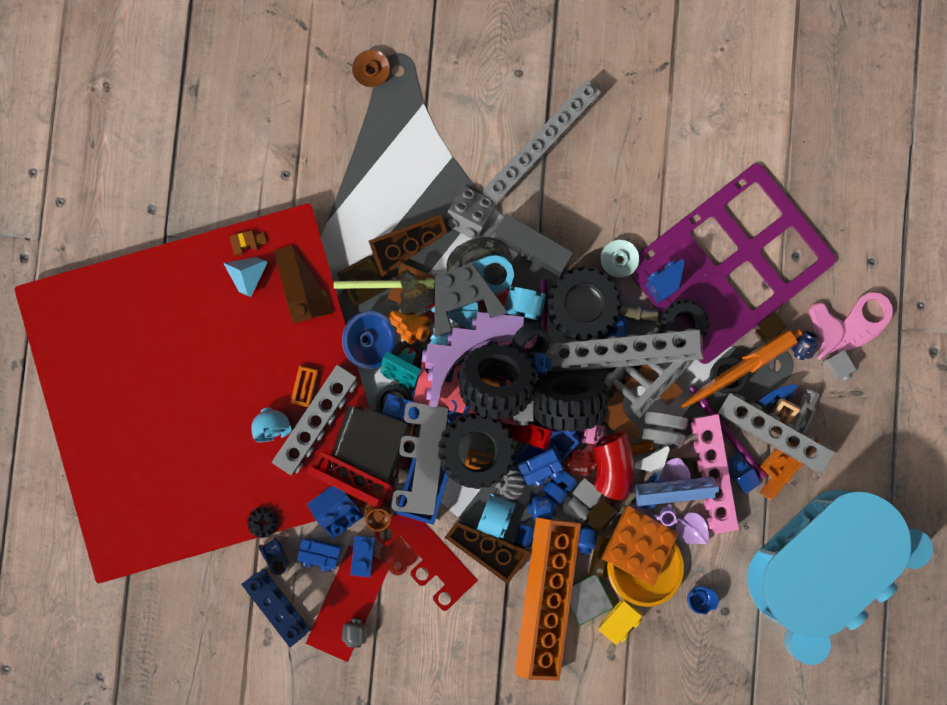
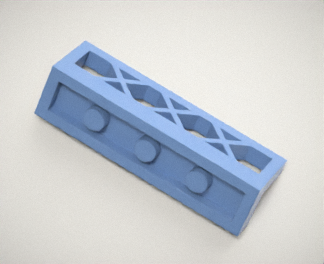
[635,477,719,506]

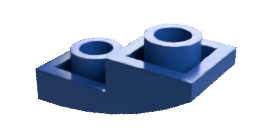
[756,384,798,407]

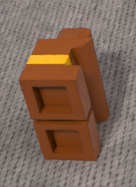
[229,231,267,256]

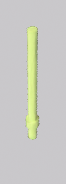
[334,278,435,289]

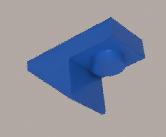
[727,452,760,495]

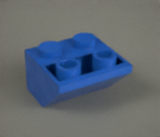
[645,259,684,304]
[307,486,365,539]

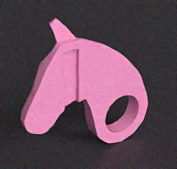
[809,292,893,360]

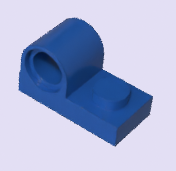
[382,394,420,425]

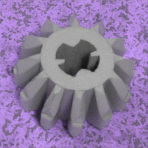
[495,466,525,500]

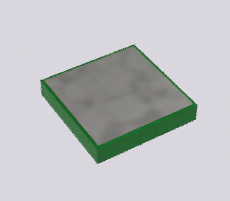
[570,575,614,626]

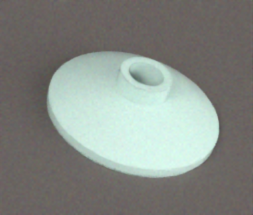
[601,240,639,278]

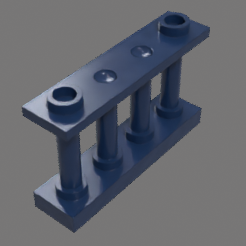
[241,569,312,648]

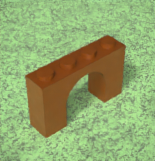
[603,364,683,444]

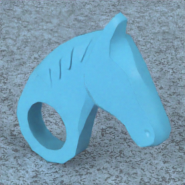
[431,254,514,330]

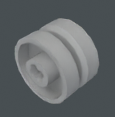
[641,412,688,446]

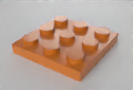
[601,506,678,586]

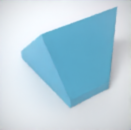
[224,257,268,297]

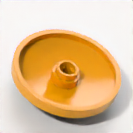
[607,542,684,607]

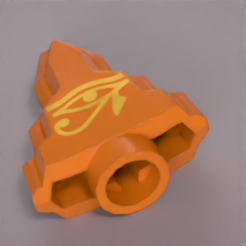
[387,311,432,344]

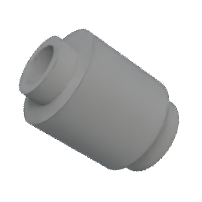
[562,496,590,524]

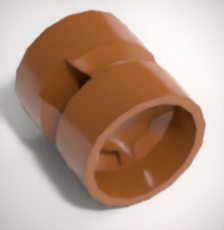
[364,499,391,531]

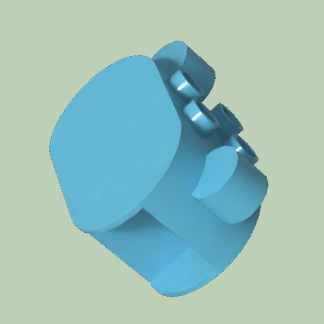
[747,490,933,665]

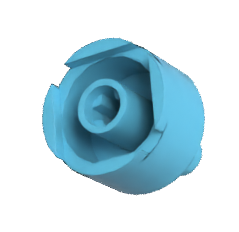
[505,286,547,320]
[477,494,516,539]

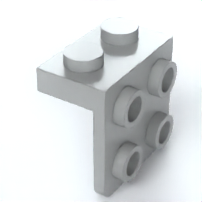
[444,186,496,241]

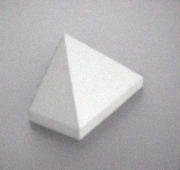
[633,445,670,475]

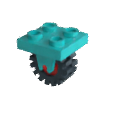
[380,340,424,390]

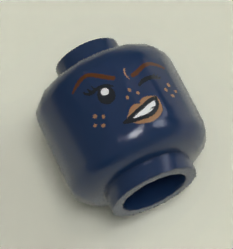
[791,330,820,360]

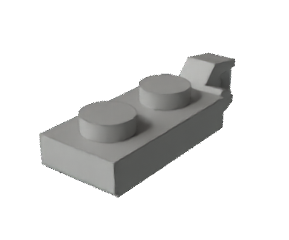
[790,389,820,443]

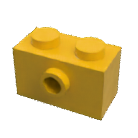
[598,599,642,645]

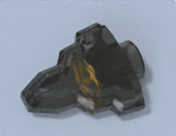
[399,269,435,316]

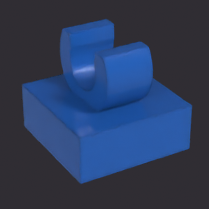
[514,524,534,548]

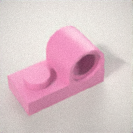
[580,425,607,445]

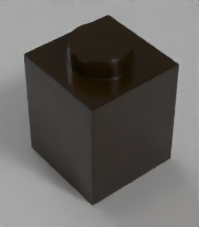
[754,312,787,342]
[586,498,618,531]

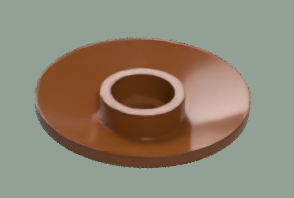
[352,50,390,87]

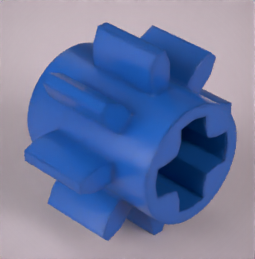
[528,353,552,376]

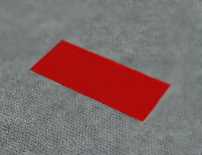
[305,545,391,662]

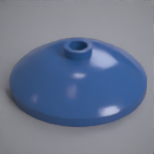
[342,311,396,369]

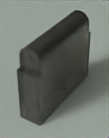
[325,405,412,497]

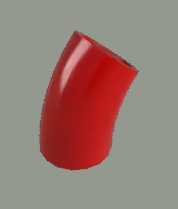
[592,431,634,500]

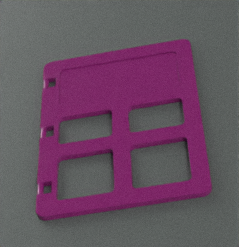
[630,164,836,364]

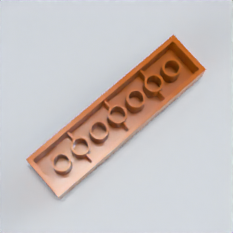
[514,517,581,681]

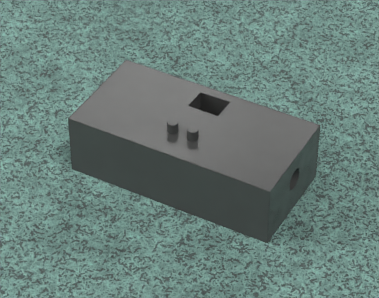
[494,213,573,278]

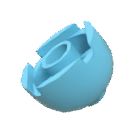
[251,408,292,442]

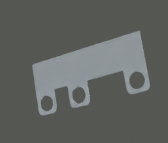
[392,402,448,515]

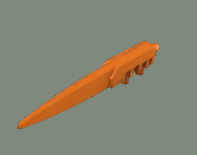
[680,329,802,408]

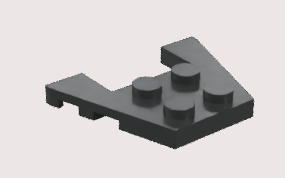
[434,263,507,337]

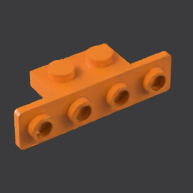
[759,438,821,500]

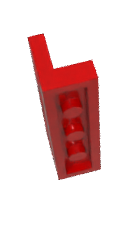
[307,451,391,507]

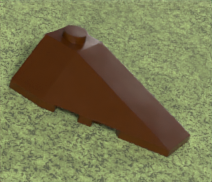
[274,245,333,324]

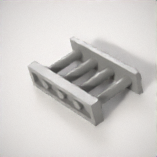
[604,327,693,418]

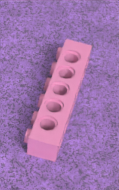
[690,414,739,534]

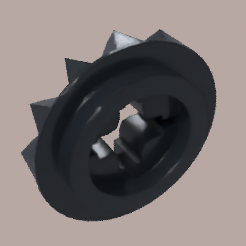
[247,507,279,538]

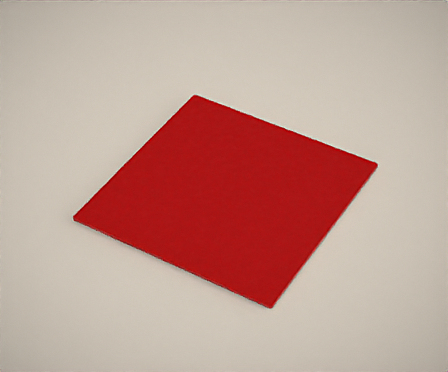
[14,203,394,584]

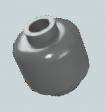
[342,618,368,648]

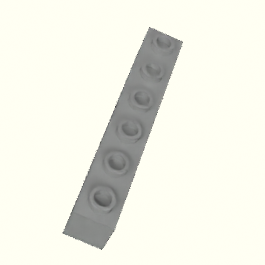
[271,365,358,475]
[718,393,834,475]

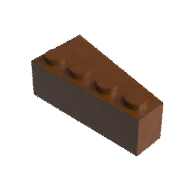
[368,214,447,277]
[445,520,531,584]

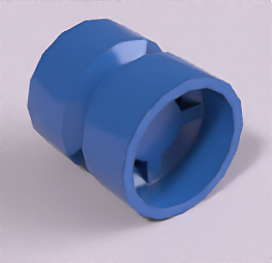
[542,470,578,505]

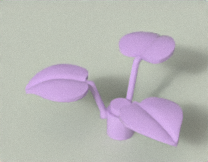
[630,458,709,545]

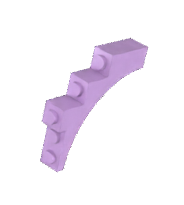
[422,312,524,407]

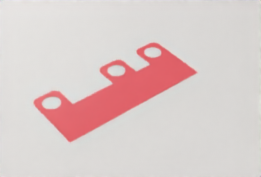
[413,362,518,426]

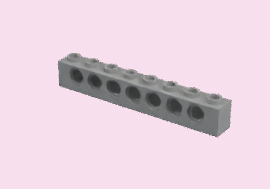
[483,80,601,206]
[546,329,703,373]

